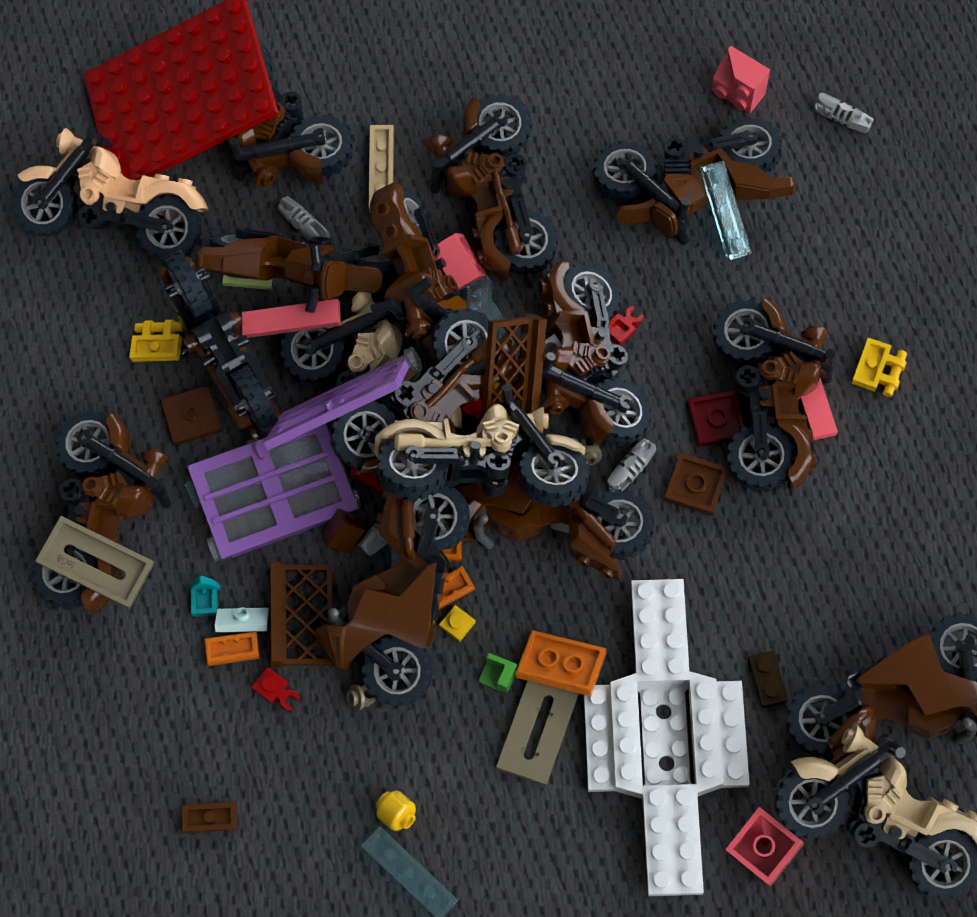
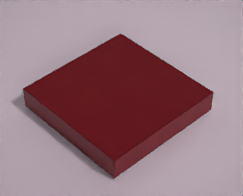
[687,390,745,447]

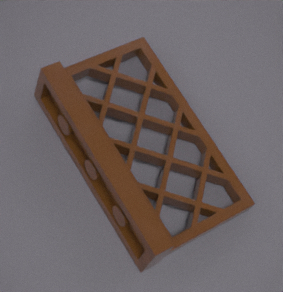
[481,313,547,420]
[269,562,334,669]

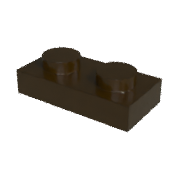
[748,651,788,708]

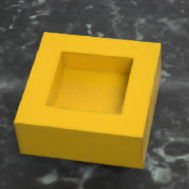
[439,605,476,642]

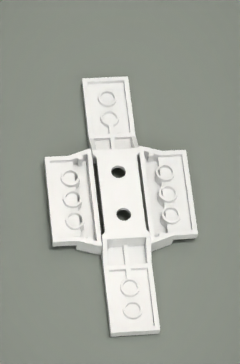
[584,579,749,896]

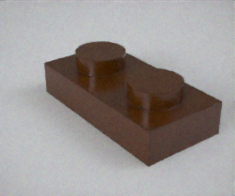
[182,802,237,834]

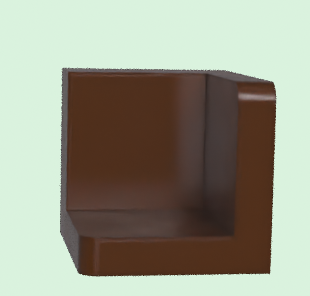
[323,508,365,553]

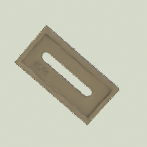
[35,516,154,609]
[496,681,579,786]

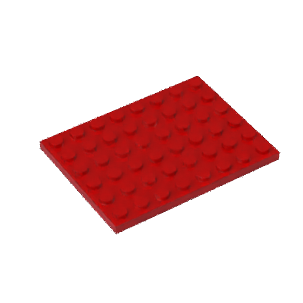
[84,0,279,180]

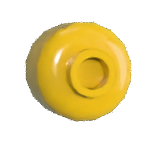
[376,791,416,831]

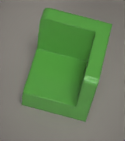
[479,653,517,694]

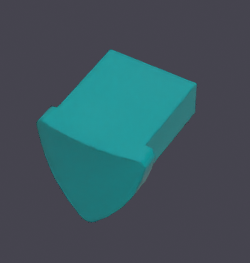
[189,576,221,617]

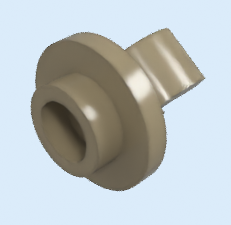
[581,439,602,466]
[347,684,376,711]

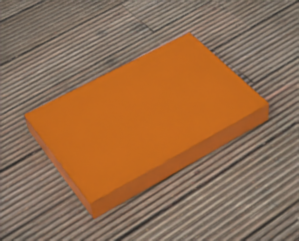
[516,630,607,697]

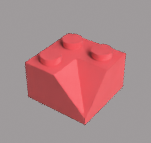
[711,46,770,114]
[437,233,487,290]
[725,807,804,886]

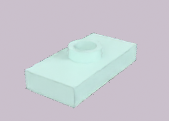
[215,607,269,632]

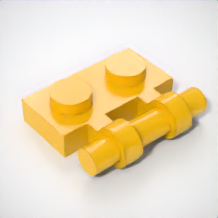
[129,319,184,362]
[851,338,907,397]

